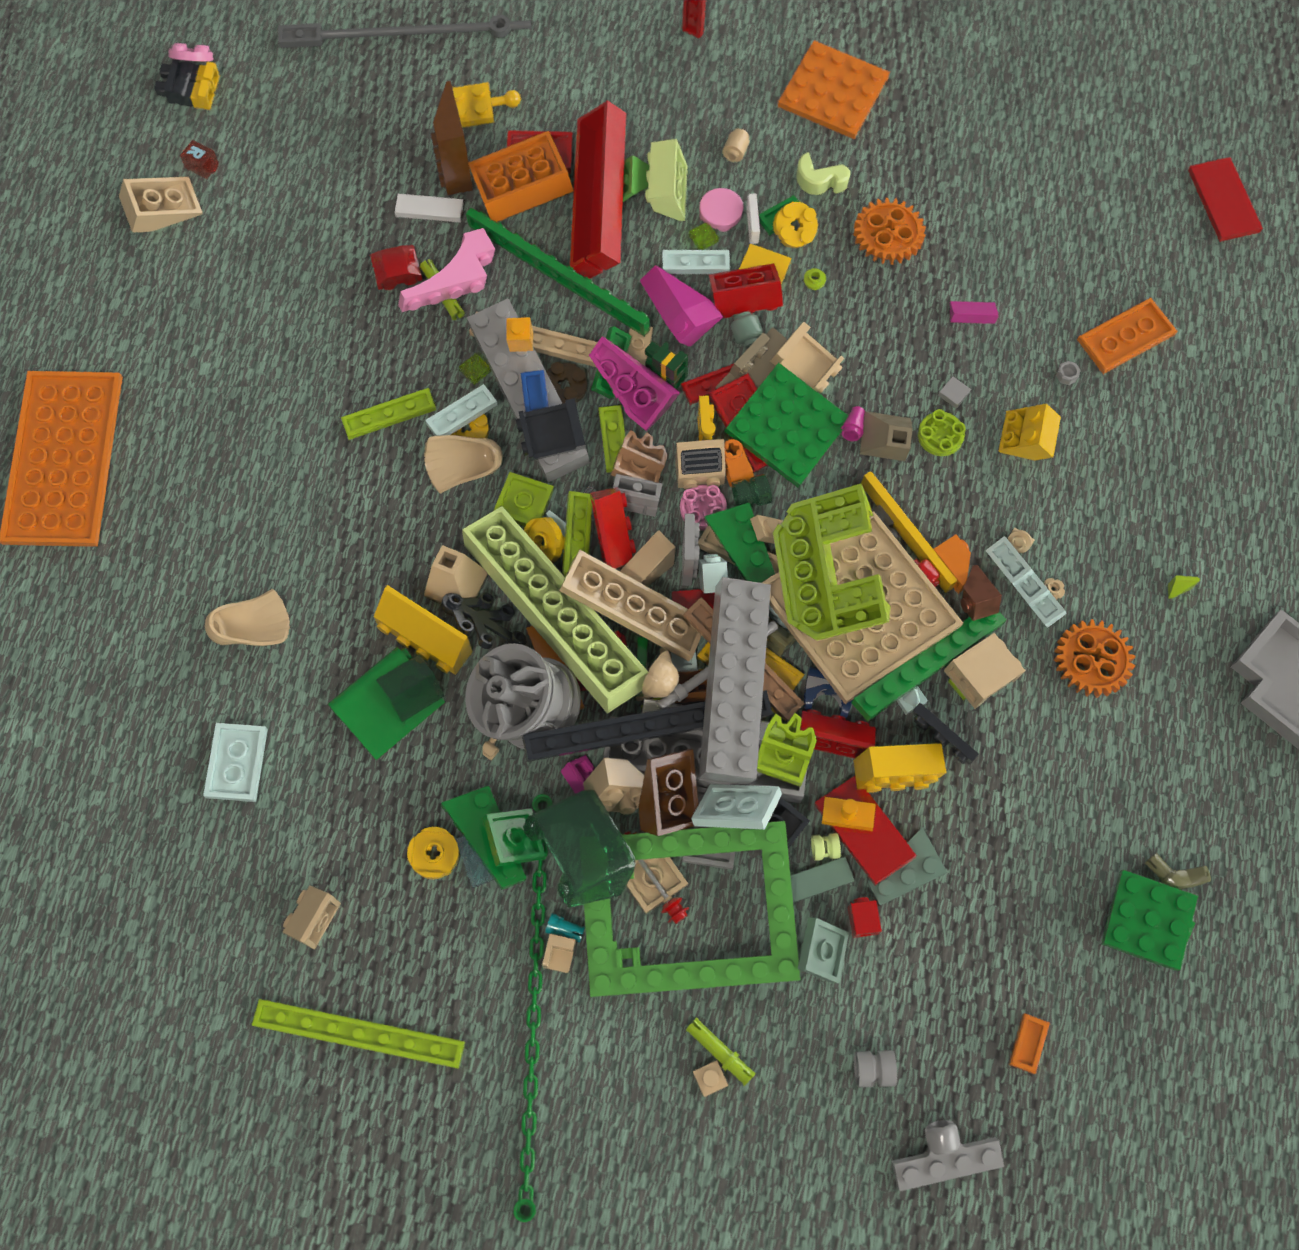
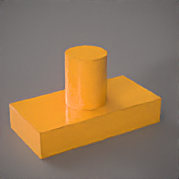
[822,797,876,831]

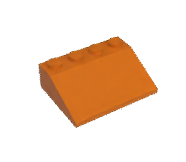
[469,131,573,222]

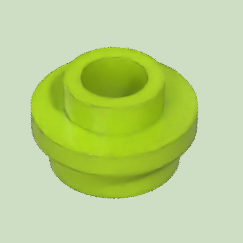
[804,269,826,290]

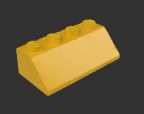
[373,585,472,675]

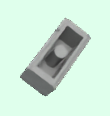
[613,474,663,517]

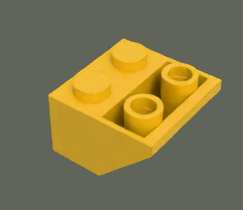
[999,403,1061,461]

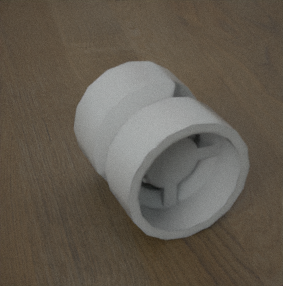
[854,1050,897,1088]

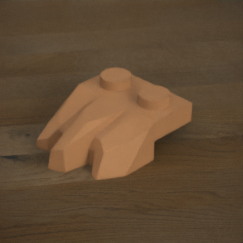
[611,430,668,482]

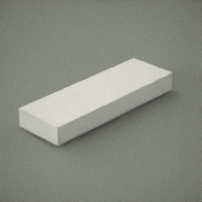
[395,194,464,222]

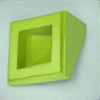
[1168,575,1200,599]

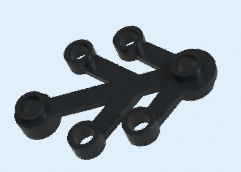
[442,593,527,649]

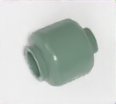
[731,311,763,347]

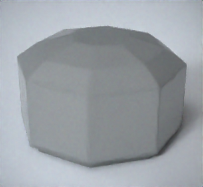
[1056,361,1081,385]

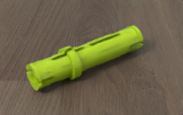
[420,259,465,321]
[686,1018,756,1087]

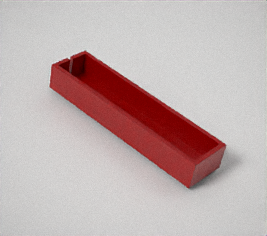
[570,100,626,279]

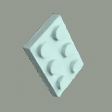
[203,723,268,802]
[691,784,782,829]

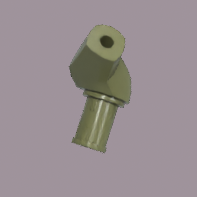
[1145,853,1211,890]

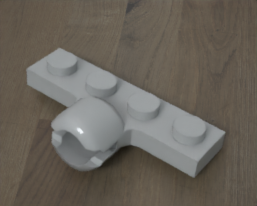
[892,1120,1004,1191]

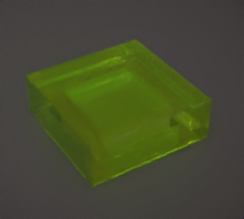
[689,222,719,250]
[459,353,492,385]

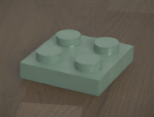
[798,917,849,984]

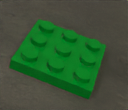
[1101,870,1198,971]

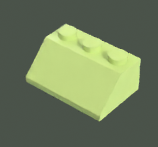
[645,139,687,221]

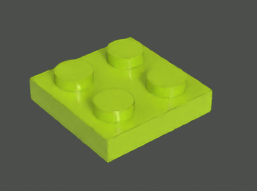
[493,472,554,526]

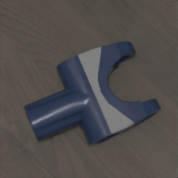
[803,666,853,719]

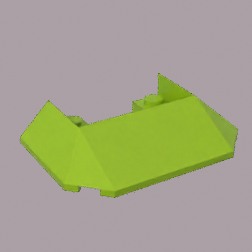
[773,484,891,641]

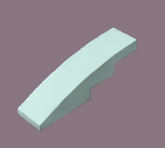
[985,536,1067,628]

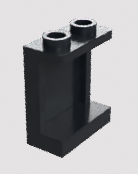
[515,398,586,461]

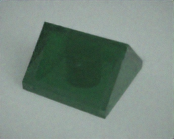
[376,654,445,722]

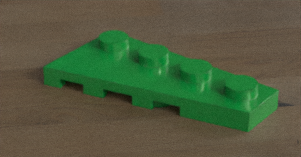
[704,503,775,583]
[441,786,526,890]

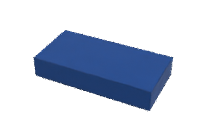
[521,370,549,412]

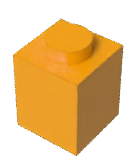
[506,317,533,352]

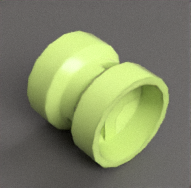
[811,833,841,861]

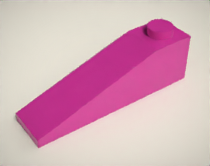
[640,265,723,347]
[589,336,680,431]

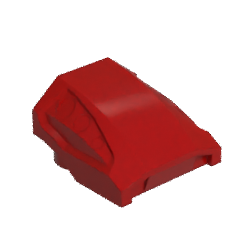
[370,245,422,290]

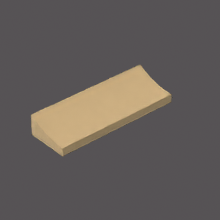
[559,550,702,661]

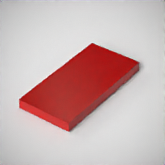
[1188,157,1263,242]
[708,374,768,473]
[814,776,917,886]

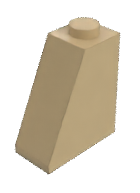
[620,531,675,587]

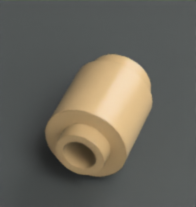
[723,129,749,162]

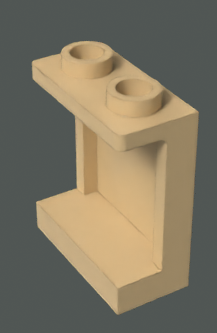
[770,322,844,394]
[944,633,1026,709]

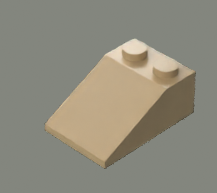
[119,177,202,232]

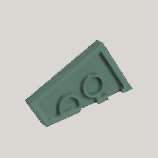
[867,827,947,907]

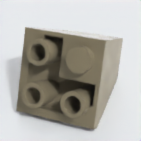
[859,411,913,461]

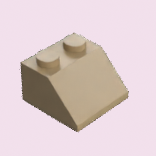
[283,886,341,950]

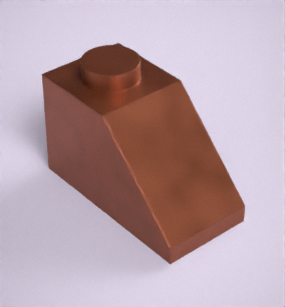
[960,565,1002,621]

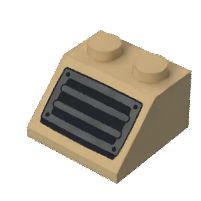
[675,439,726,489]

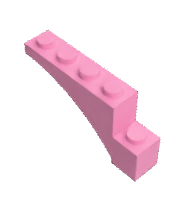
[398,228,495,312]

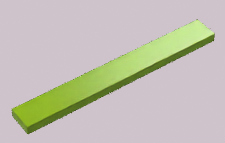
[252,999,465,1069]

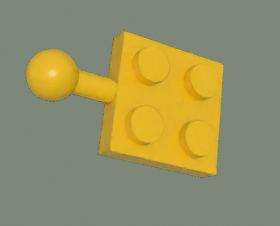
[453,82,521,127]

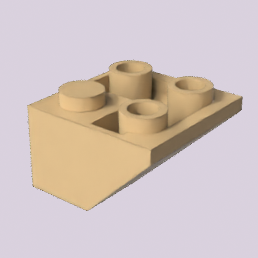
[424,545,488,608]

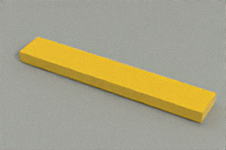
[861,471,957,593]

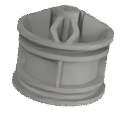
[465,644,581,750]

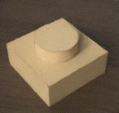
[693,1061,728,1097]

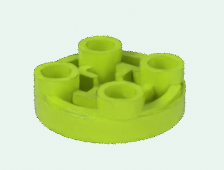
[918,409,966,456]

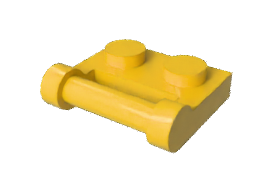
[697,396,716,441]

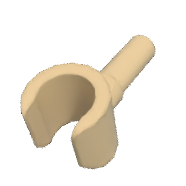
[483,738,499,760]

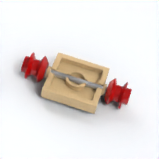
[620,831,689,924]

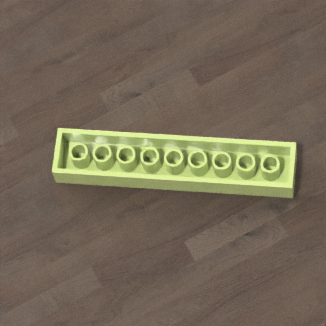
[462,506,648,714]

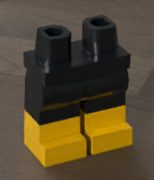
[154,59,220,110]

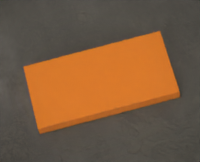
[1077,298,1178,374]

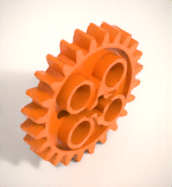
[853,198,926,265]
[1054,619,1136,698]

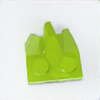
[757,713,817,787]

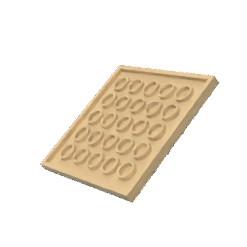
[762,511,963,704]

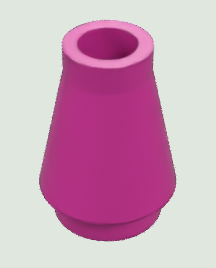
[841,406,865,441]

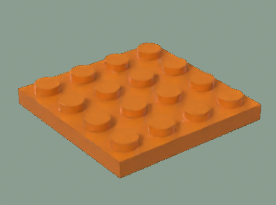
[777,40,890,139]

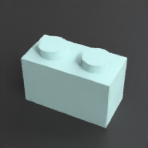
[698,554,728,593]

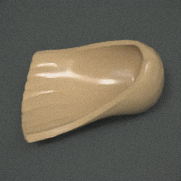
[424,435,503,493]
[205,589,290,646]
[636,647,679,701]

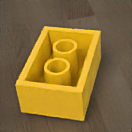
[853,743,946,793]

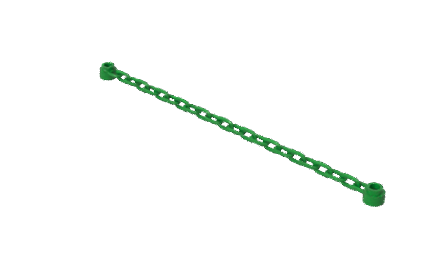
[514,794,553,1222]

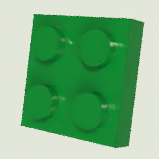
[482,808,545,867]

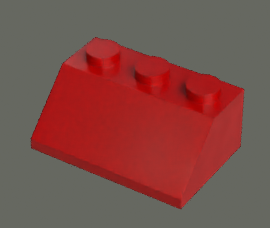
[709,263,783,318]
[590,487,636,569]
[800,710,876,759]

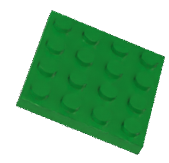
[724,363,848,488]

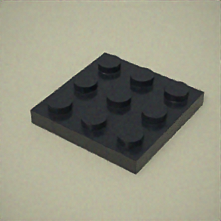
[913,703,979,764]

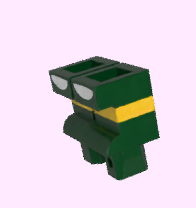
[645,341,688,390]

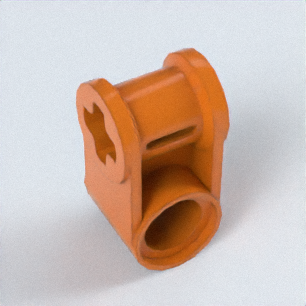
[724,439,754,488]

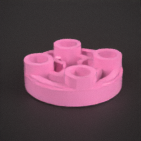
[169,43,213,62]
[699,188,743,232]
[680,485,727,531]

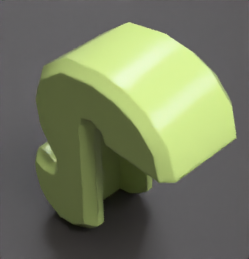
[796,152,850,195]

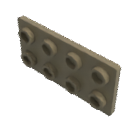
[715,328,787,389]

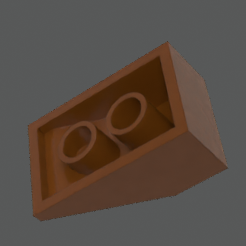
[638,749,698,836]

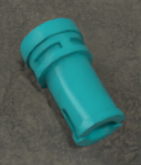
[545,913,585,943]

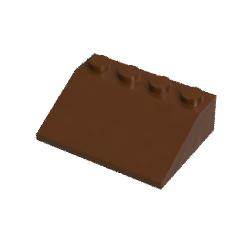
[430,81,473,195]

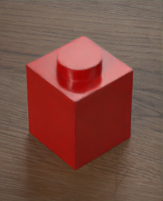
[847,897,882,938]

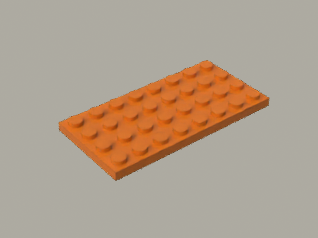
[0,371,122,547]

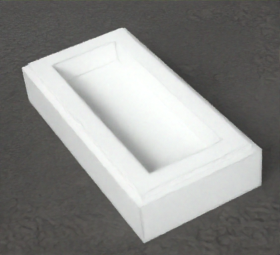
[746,194,760,244]

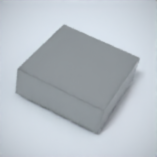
[938,377,971,408]

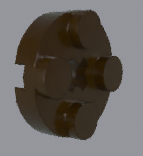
[546,362,587,404]

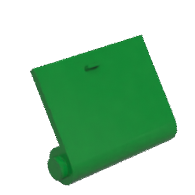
[327,647,445,760]

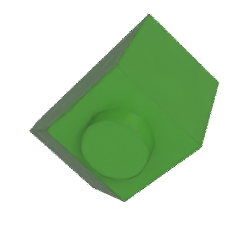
[623,155,650,202]

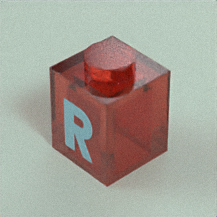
[180,140,219,179]

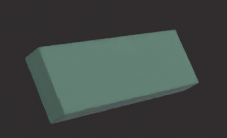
[791,857,855,903]

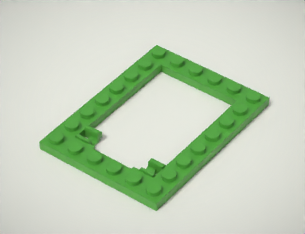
[579,821,800,997]

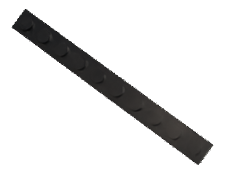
[522,690,773,762]

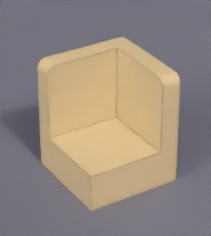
[542,934,576,973]

